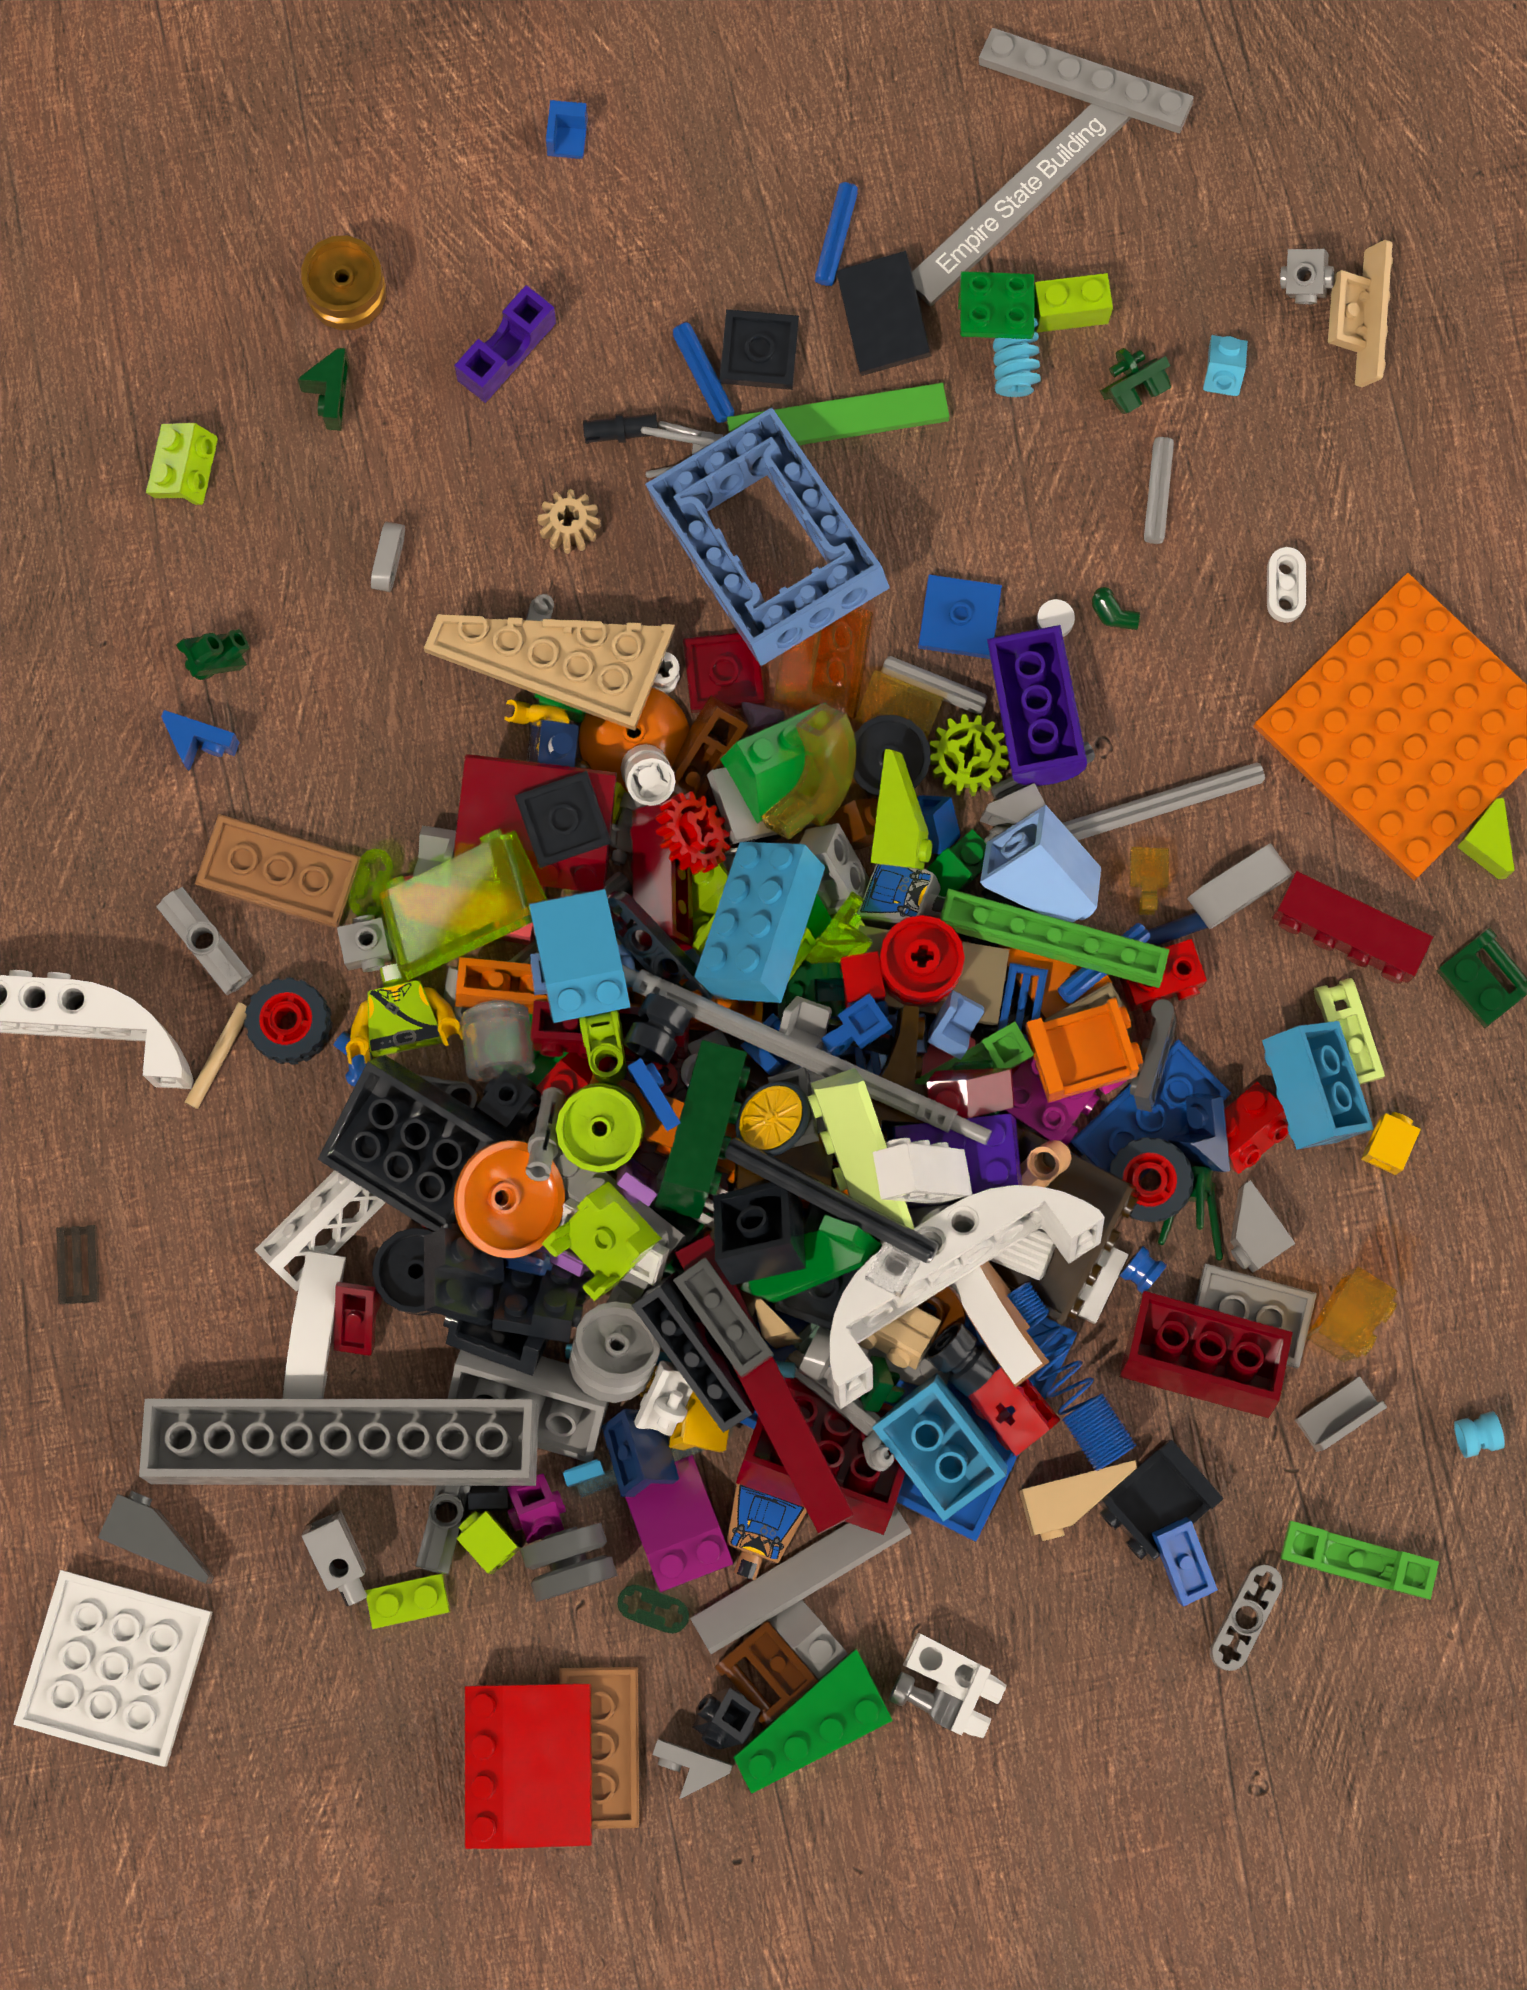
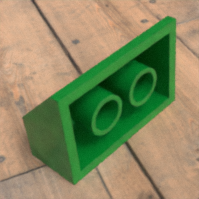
[720,702,848,824]

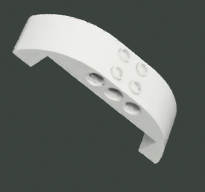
[0,970,194,1089]
[830,1185,1105,1409]

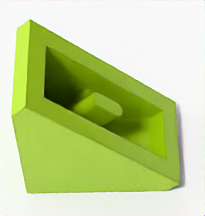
[1457,798,1515,879]

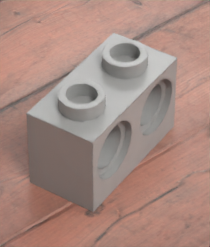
[800,823,870,915]

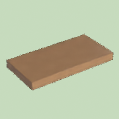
[195,814,362,929]
[559,1667,640,1829]

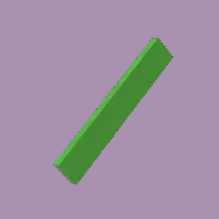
[727,383,949,445]
[940,889,1169,988]

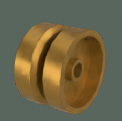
[301,235,386,330]

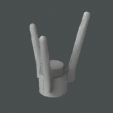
[641,421,723,478]

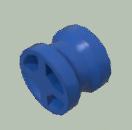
[1119,1246,1167,1294]

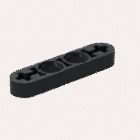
[607,891,716,1001]

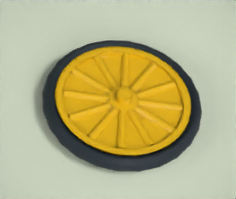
[735,1081,810,1157]

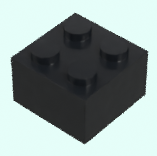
[713,1182,806,1285]

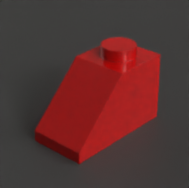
[535,1053,616,1104]

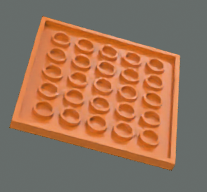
[1253,573,1527,881]

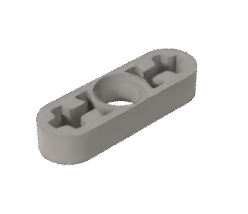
[1210,1565,1282,1671]

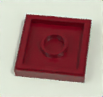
[683,633,765,713]

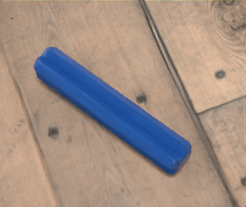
[815,182,858,286]
[673,322,734,423]
[1058,923,1150,1004]

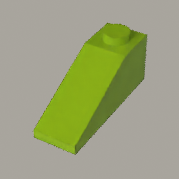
[871,749,932,870]

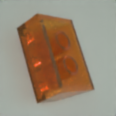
[773,606,873,719]

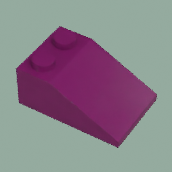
[625,1455,733,1592]

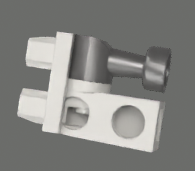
[889,1633,1007,1738]

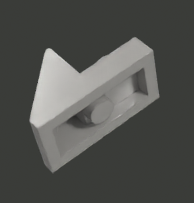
[768,1600,848,1680]
[652,1738,732,1799]

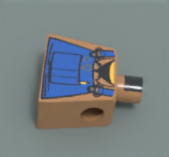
[727,1484,807,1581]

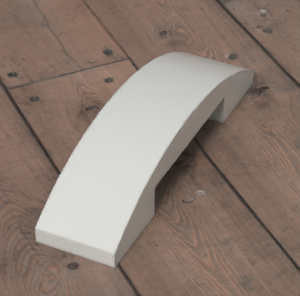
[283,1251,346,1399]

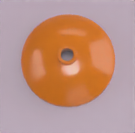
[579,687,690,793]
[454,1140,565,1258]

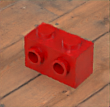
[1119,939,1207,1013]

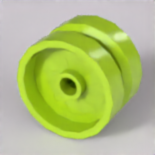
[556,1082,646,1173]

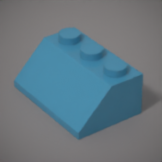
[872,1373,1008,1522]

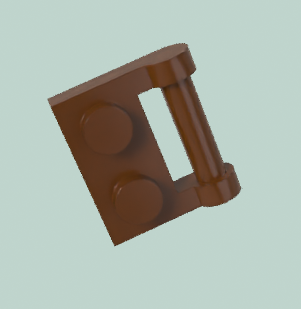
[714,1621,818,1728]

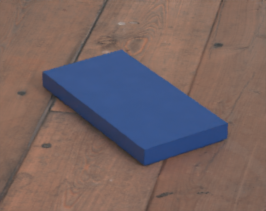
[1069,1039,1231,1180]

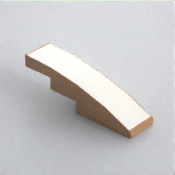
[951,1261,1049,1387]

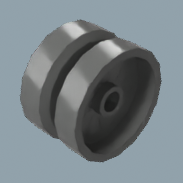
[520,1523,618,1602]

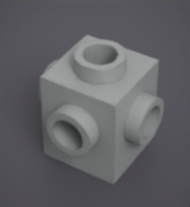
[1280,249,1334,304]
[337,915,397,972]

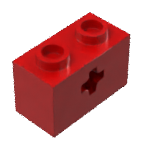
[968,1368,1061,1456]

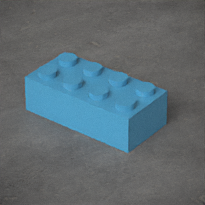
[694,842,825,1003]

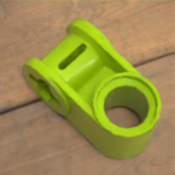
[579,1010,627,1084]

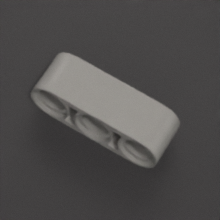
[1187,843,1293,929]

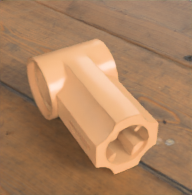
[1020,1140,1071,1188]

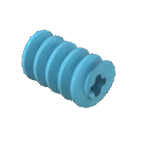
[993,318,1041,397]

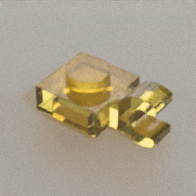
[1129,847,1169,915]

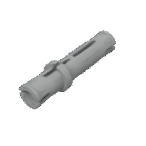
[525,1087,566,1181]

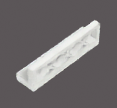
[255,1170,386,1291]

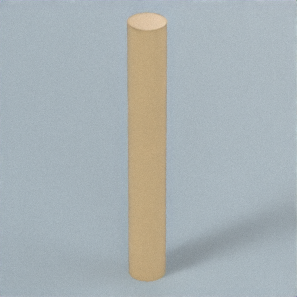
[184,1002,247,1109]

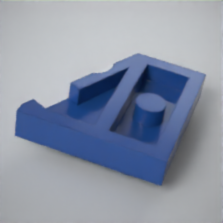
[628,1058,681,1131]

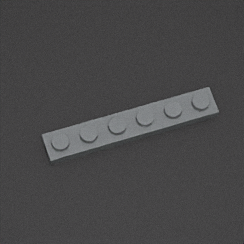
[979,28,1194,134]

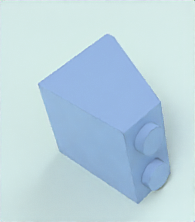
[980,805,1101,923]

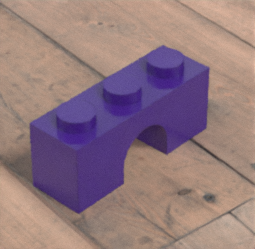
[454,285,556,403]

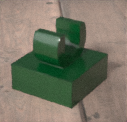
[860,1355,905,1413]

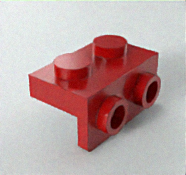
[1224,1082,1289,1174]

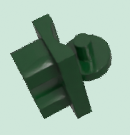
[1100,348,1171,414]
[176,629,249,680]

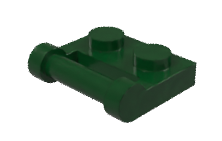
[1436,928,1527,1029]

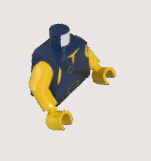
[504,699,578,767]

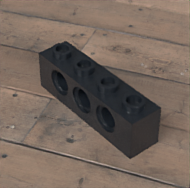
[631,1271,756,1433]

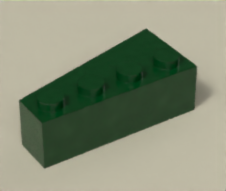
[655,1040,751,1219]

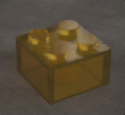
[1306,1266,1398,1362]

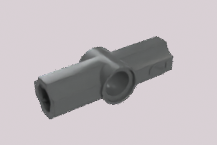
[416,1485,472,1575]

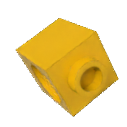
[1361,1112,1421,1175]

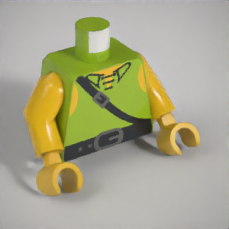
[346,964,465,1064]

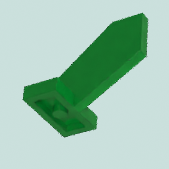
[740,1215,885,1303]

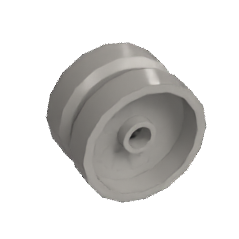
[569,1301,660,1403]

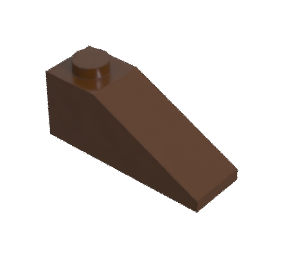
[668,695,748,799]

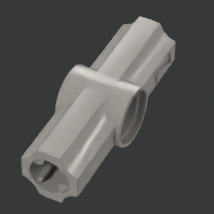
[156,887,253,995]

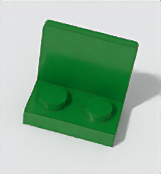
[958,271,1034,339]

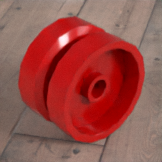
[879,915,965,1008]

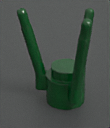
[1158,1166,1223,1261]

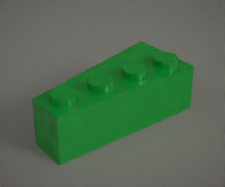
[733,1648,893,1794]

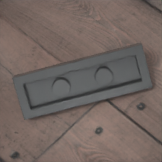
[673,1257,774,1378]

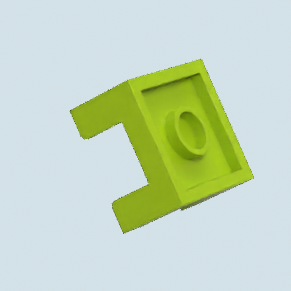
[542,1181,662,1301]

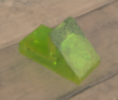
[805,891,873,963]

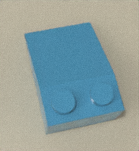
[529,889,630,1023]

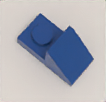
[161,710,240,771]

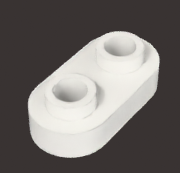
[1267,547,1306,623]

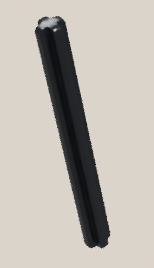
[725,1138,938,1263]

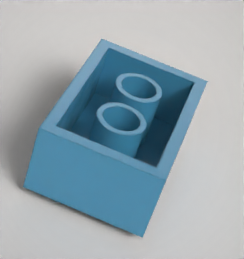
[1262,1021,1374,1150]

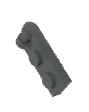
[1130,999,1177,1112]

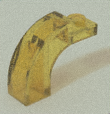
[761,703,856,839]

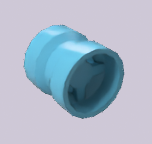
[1454,1411,1505,1458]

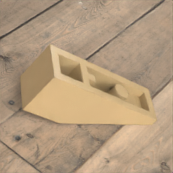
[1019,1460,1137,1541]

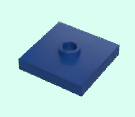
[918,575,1002,659]

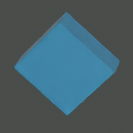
[563,1459,605,1487]

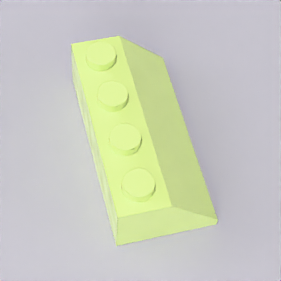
[807,1068,915,1236]

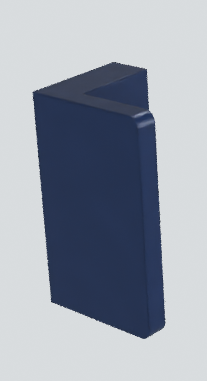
[602,1409,679,1497]

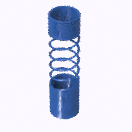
[1007,1282,1136,1471]

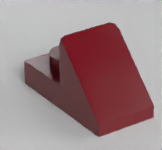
[334,1282,382,1356]

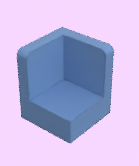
[927,990,984,1060]

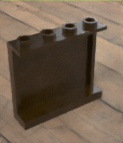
[989,1123,1139,1326]

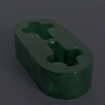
[617,1585,689,1634]

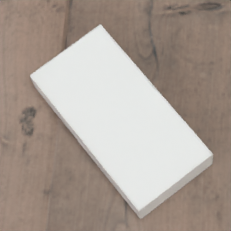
[1078,1248,1129,1324]

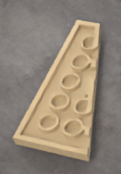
[424,614,675,731]

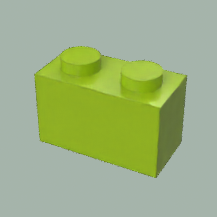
[1034,273,1113,333]
[456,1511,522,1575]

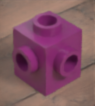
[507,1473,566,1544]

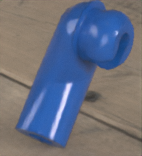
[333,1031,372,1087]

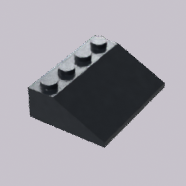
[317,1055,512,1232]

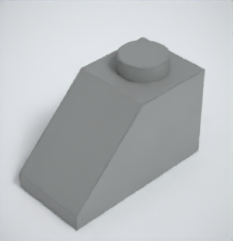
[1230,1180,1295,1273]

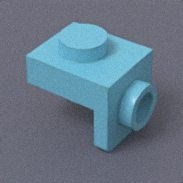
[1203,335,1248,396]

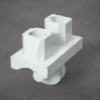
[634,1360,693,1436]

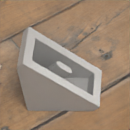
[980,783,1046,828]

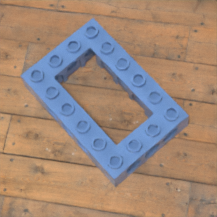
[645,407,889,666]

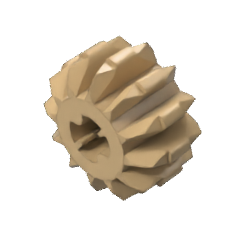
[538,489,601,554]

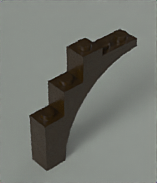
[733,1005,928,1191]

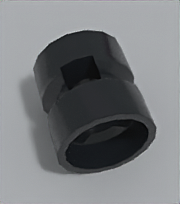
[623,993,692,1065]
[925,1322,999,1396]

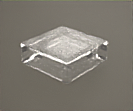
[865,1242,920,1298]

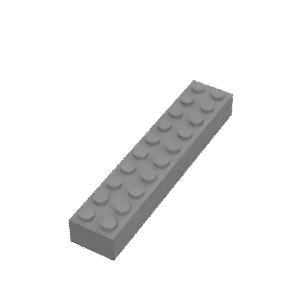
[139,1399,539,1486]

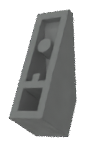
[98,1490,214,1584]

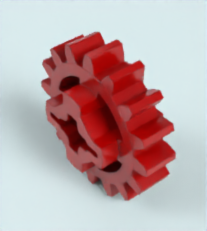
[655,791,730,875]

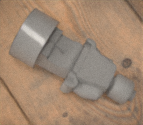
[610,792,647,866]

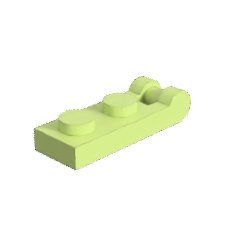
[1314,978,1385,1085]

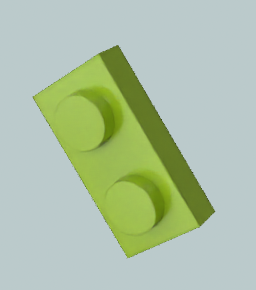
[365,1574,450,1629]

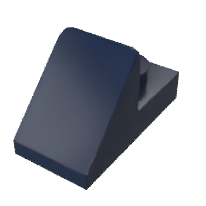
[1168,1093,1230,1172]

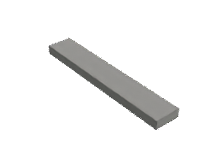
[690,1506,912,1654]

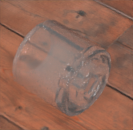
[461,1000,536,1082]

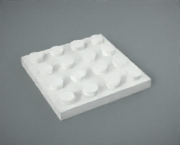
[13,1570,213,1767]

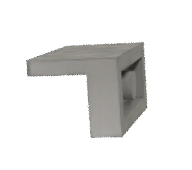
[1295,1377,1387,1452]

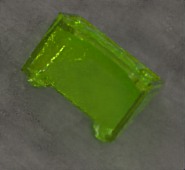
[379,828,547,982]

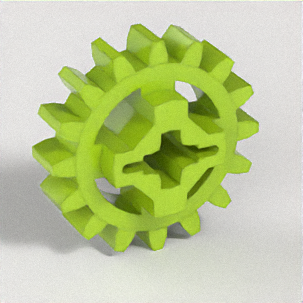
[930,714,1009,797]

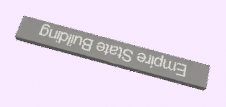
[912,104,1132,307]

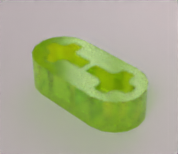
[349,849,394,919]

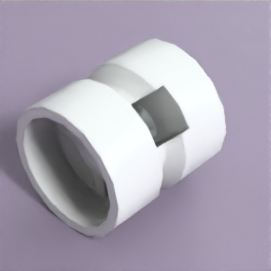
[621,744,676,806]

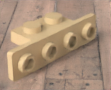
[1328,240,1393,387]

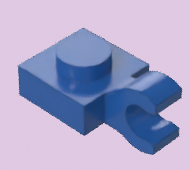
[821,993,893,1057]

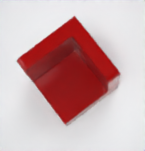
[840,951,886,1008]

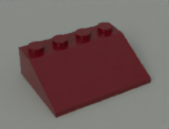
[453,754,617,892]
[736,1377,906,1535]

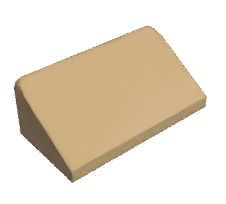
[755,1299,802,1349]

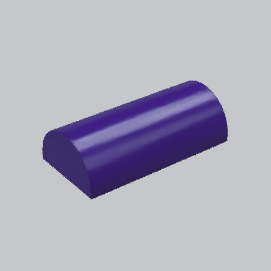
[987,625,1087,786]

